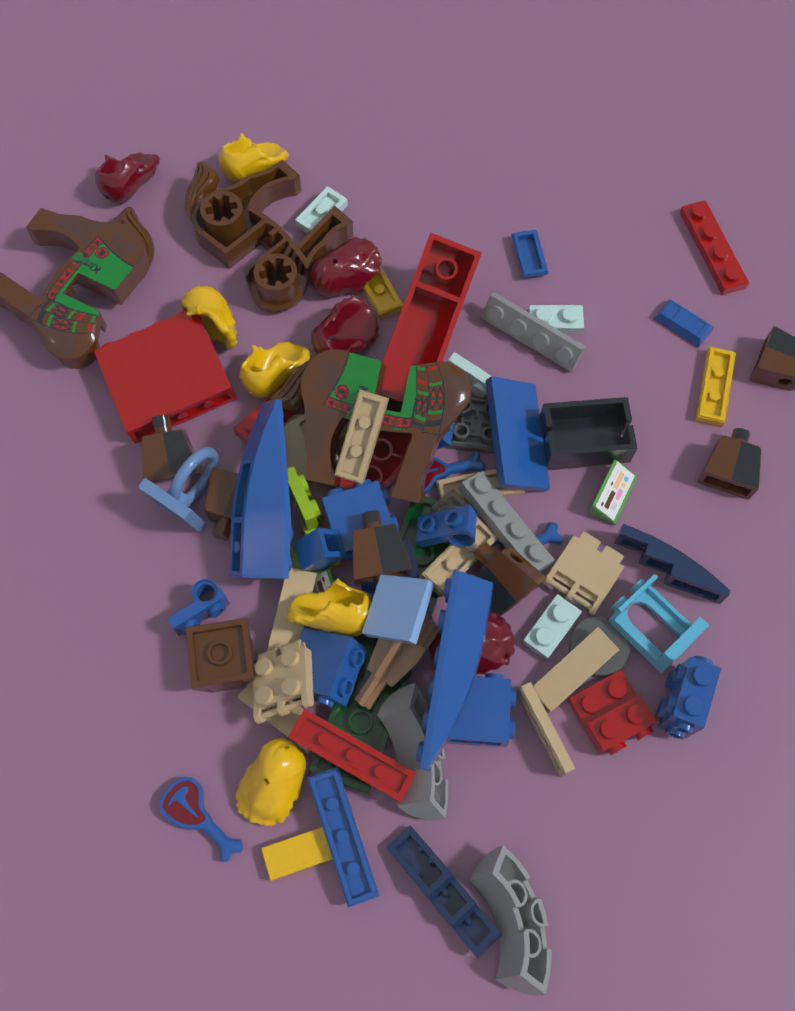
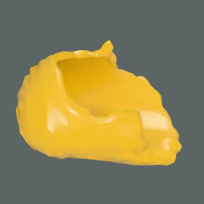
[218,133,289,183]
[181,286,238,350]
[239,341,310,399]
[287,578,372,637]
[235,737,306,826]

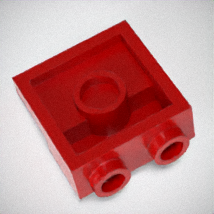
[567,670,658,756]

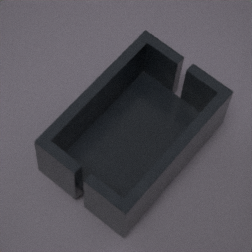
[540,397,638,469]

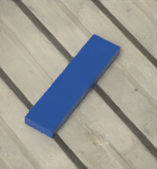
[307,767,379,908]

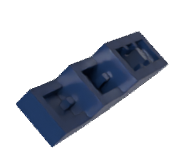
[614,523,731,604]
[386,825,502,959]

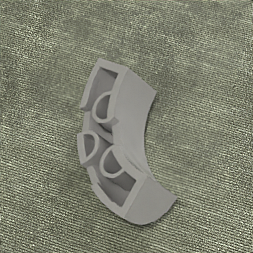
[377,683,448,820]
[469,845,552,995]

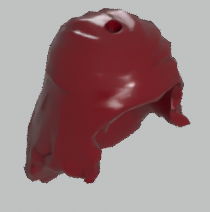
[95,152,160,203]
[310,237,382,297]
[311,295,380,354]
[429,612,515,675]

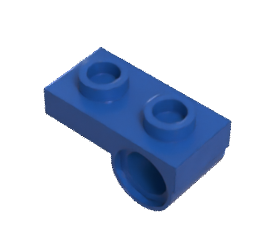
[415,504,477,547]
[167,579,230,636]

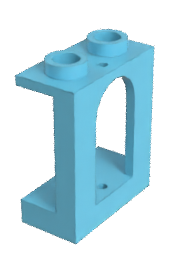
[608,574,709,673]

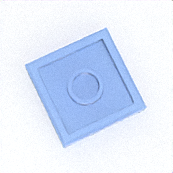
[362,574,435,645]

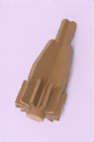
[355,611,440,710]

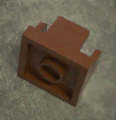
[186,618,256,692]

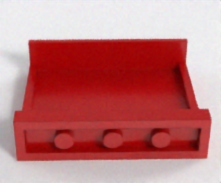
[94,310,237,444]

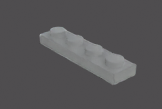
[480,292,586,372]
[458,471,554,572]

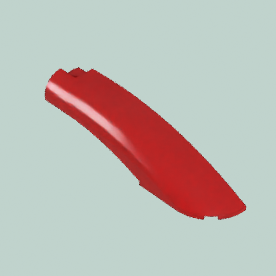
[336,232,482,491]

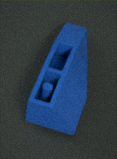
[229,399,293,579]
[416,570,494,771]

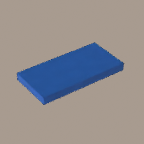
[485,376,550,492]

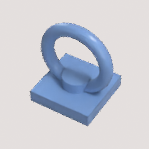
[138,447,219,533]

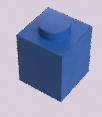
[294,528,347,570]

